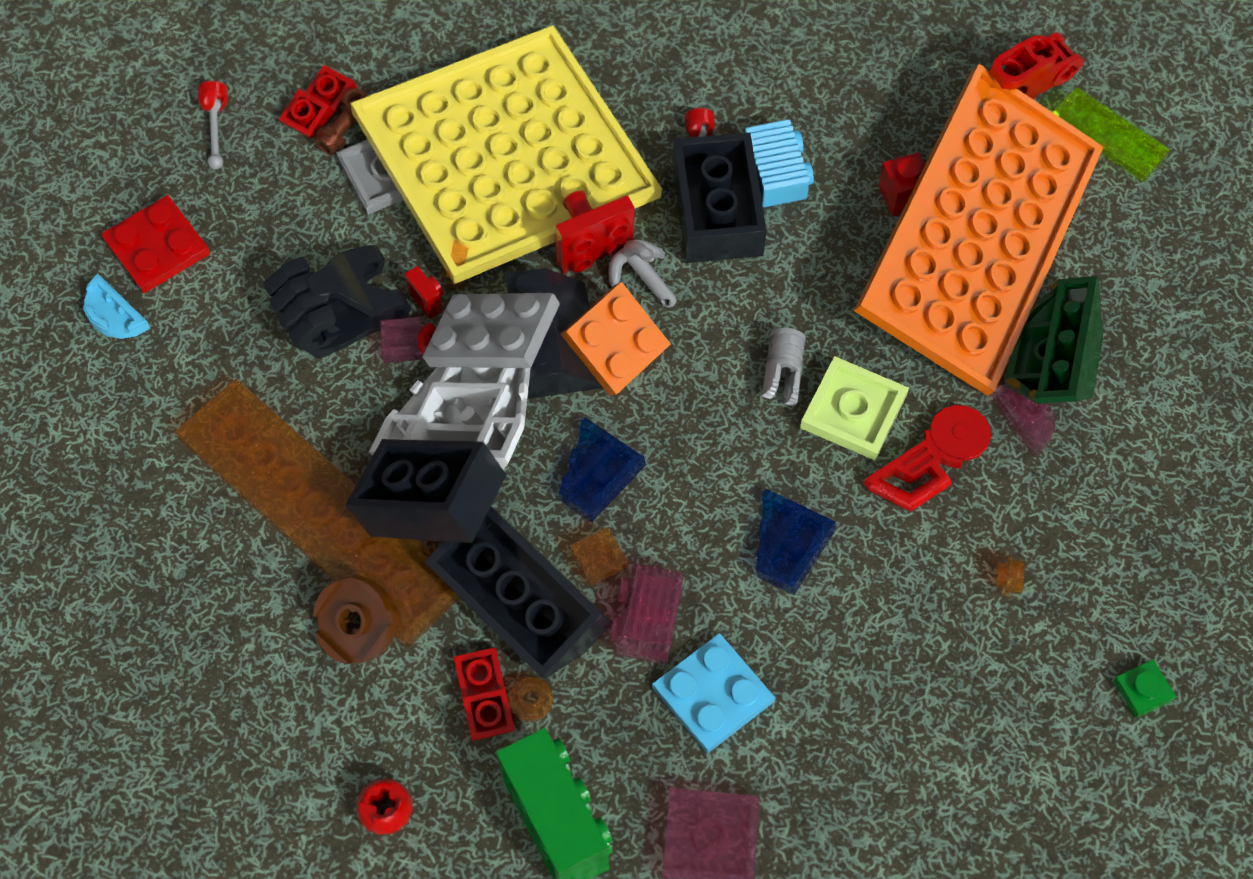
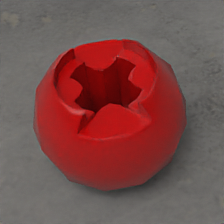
[356,778,413,835]

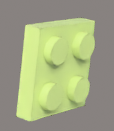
[800,356,909,460]

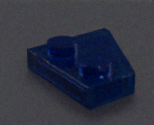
[559,417,646,522]
[756,488,836,595]

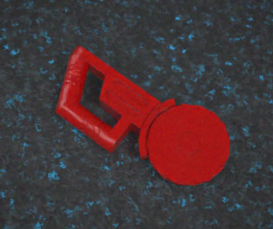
[863,405,991,512]

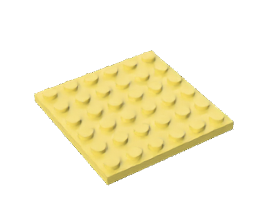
[351,25,662,284]

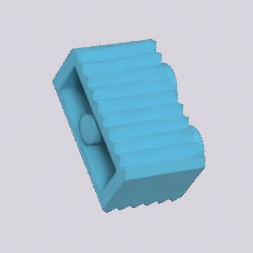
[744,119,814,207]

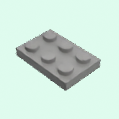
[423,293,560,368]

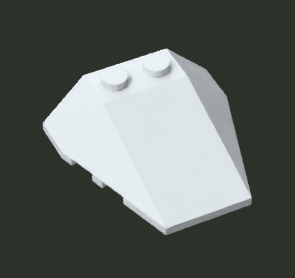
[369,367,531,470]

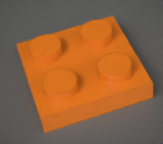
[560,282,671,396]

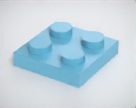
[652,633,775,754]

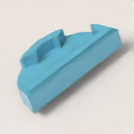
[83,273,151,339]

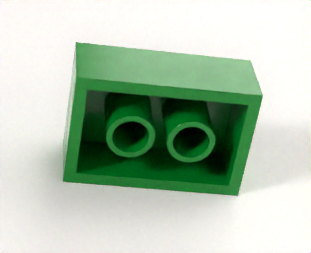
[496,728,613,879]

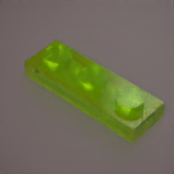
[1054,87,1170,182]

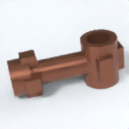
[315,88,368,156]

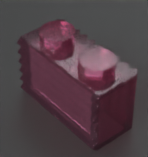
[610,563,684,665]

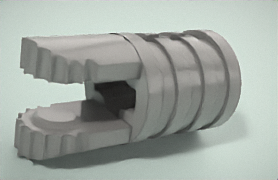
[762,328,806,407]

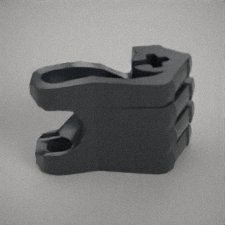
[263,245,411,359]

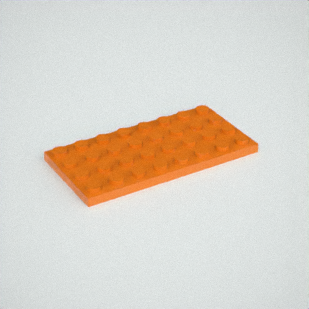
[854,64,1104,396]

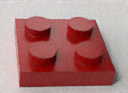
[101,195,211,294]

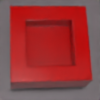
[404,266,444,319]

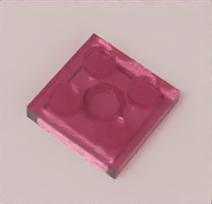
[662,788,760,879]

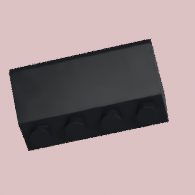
[425,506,614,679]

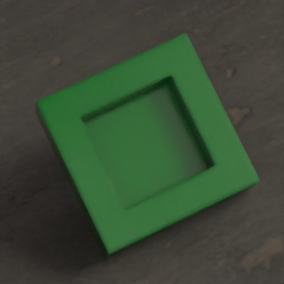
[1113,659,1177,718]

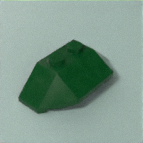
[1004,276,1103,404]

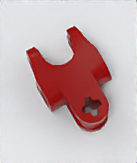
[989,32,1084,100]

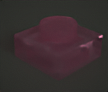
[380,317,424,363]

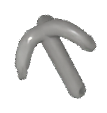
[608,240,677,308]

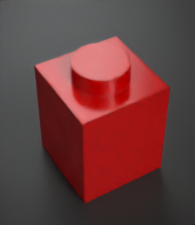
[878,152,925,217]

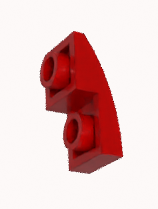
[278,65,358,139]
[453,647,515,741]

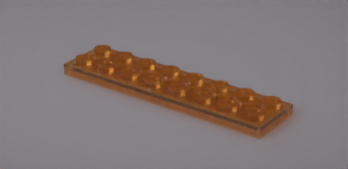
[175,379,460,649]

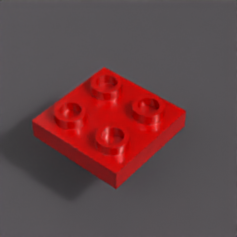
[555,191,635,274]

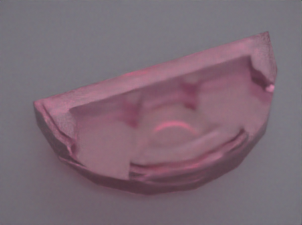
[990,384,1055,457]

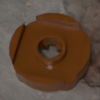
[313,576,401,664]

